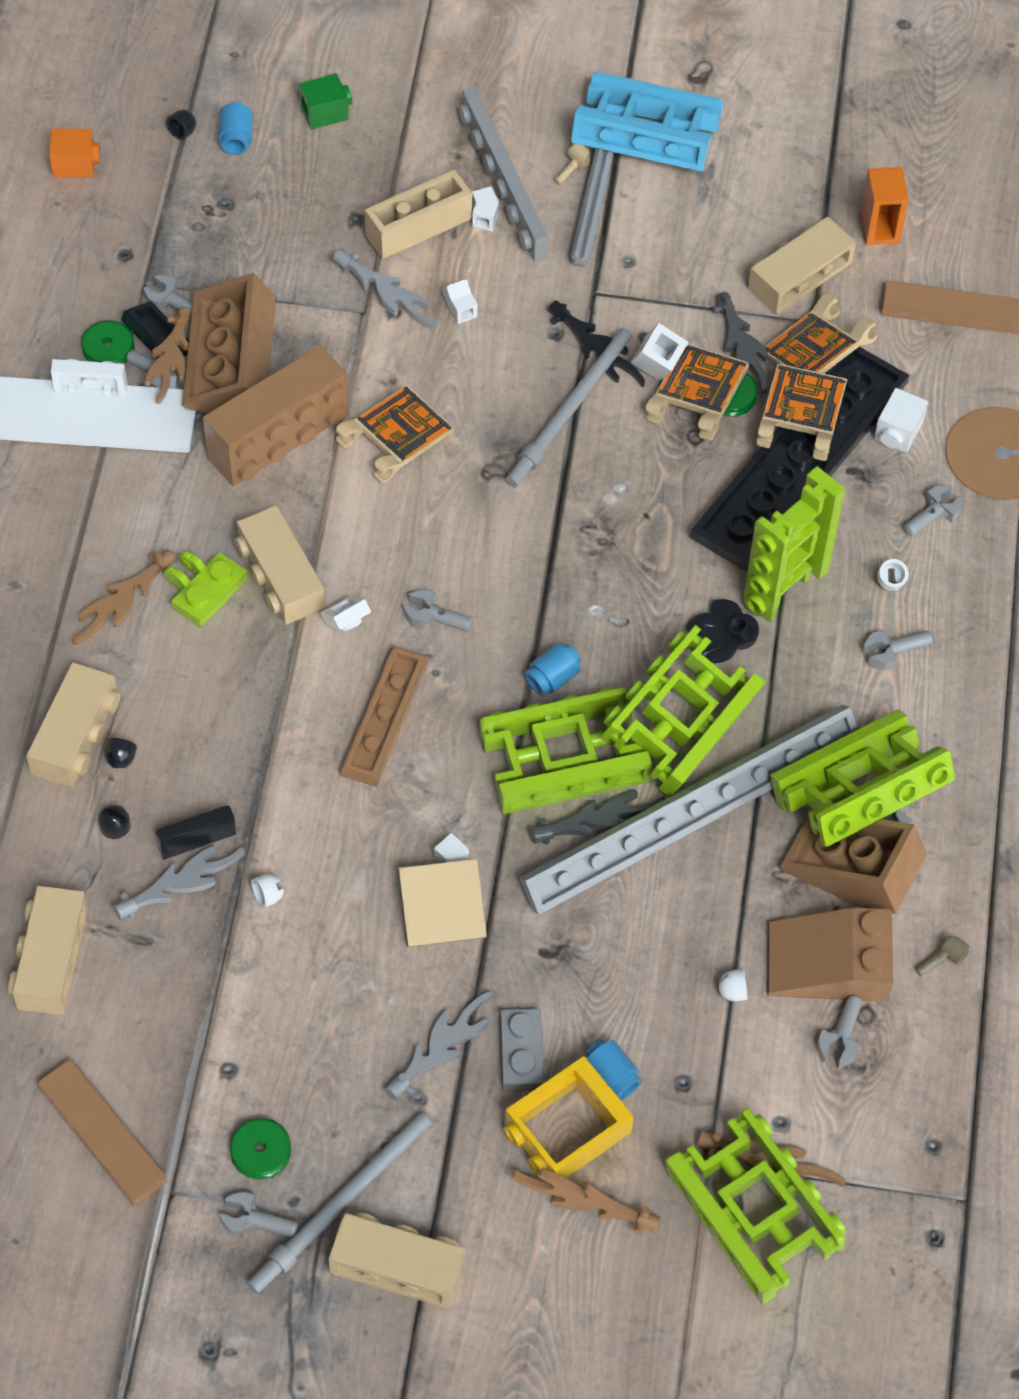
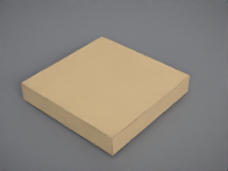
[399,859,487,947]

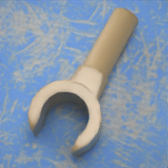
[554,143,591,186]

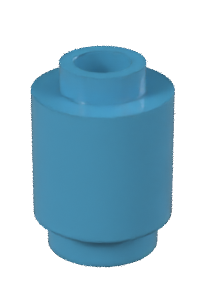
[218,102,253,155]
[524,642,581,696]
[585,1040,642,1100]

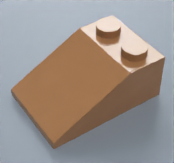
[780,809,927,914]
[768,908,893,1002]

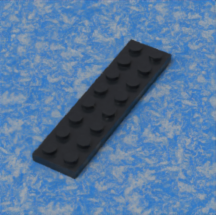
[690,346,909,572]

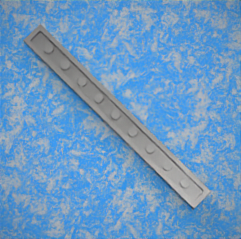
[519,705,858,915]

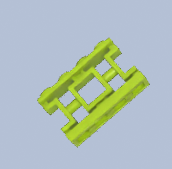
[743,466,846,622]
[600,625,766,797]
[480,687,652,815]
[770,709,955,847]
[666,1107,847,1305]

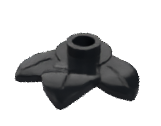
[685,599,760,664]

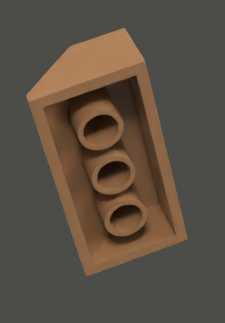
[182,272,276,413]

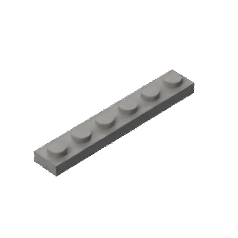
[459,87,548,262]

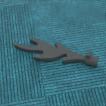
[713,292,768,394]
[530,790,665,845]

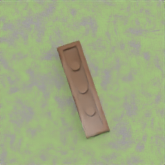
[882,280,1019,334]
[341,646,428,787]
[37,1059,167,1207]

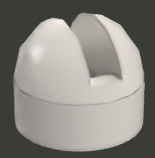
[877,559,909,591]
[251,874,284,908]
[719,968,748,1002]

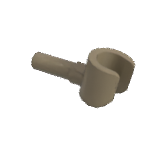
[916,936,970,976]

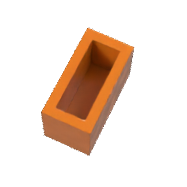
[860,167,909,245]

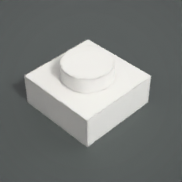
[320,595,371,631]

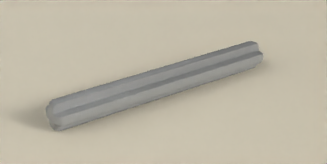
[570,148,614,267]

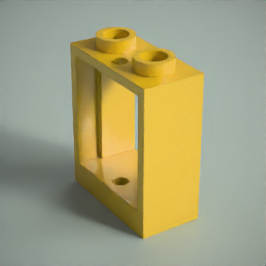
[504,1056,634,1179]

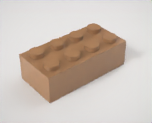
[203,345,349,487]

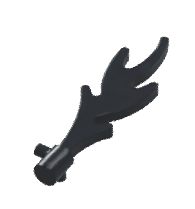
[548,300,645,387]

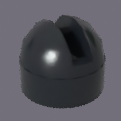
[166,109,197,140]
[105,738,137,769]
[99,805,131,839]

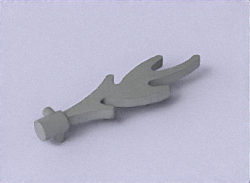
[333,249,437,329]
[113,846,245,920]
[385,992,492,1100]

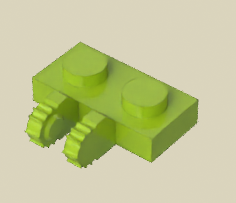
[163,550,248,628]

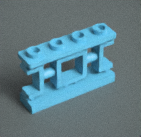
[571,71,724,172]

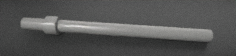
[505,328,632,487]
[247,1112,432,1294]

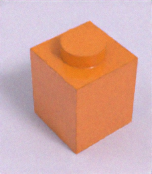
[49,129,101,177]

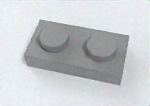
[501,1009,544,1090]

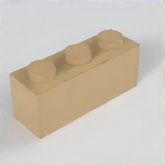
[365,169,472,260]
[748,216,856,315]
[234,505,326,625]
[26,662,120,788]
[8,886,88,1016]
[329,1213,465,1309]

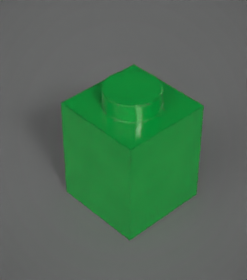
[299,73,353,130]

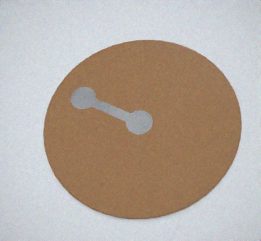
[946,407,1019,500]

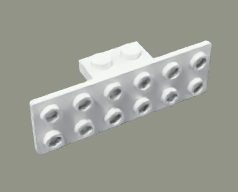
[0,359,197,453]

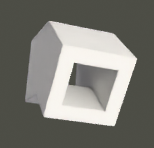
[472,186,499,232]
[441,279,477,324]
[434,833,470,863]

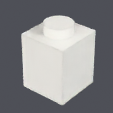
[630,323,688,381]
[874,388,929,453]

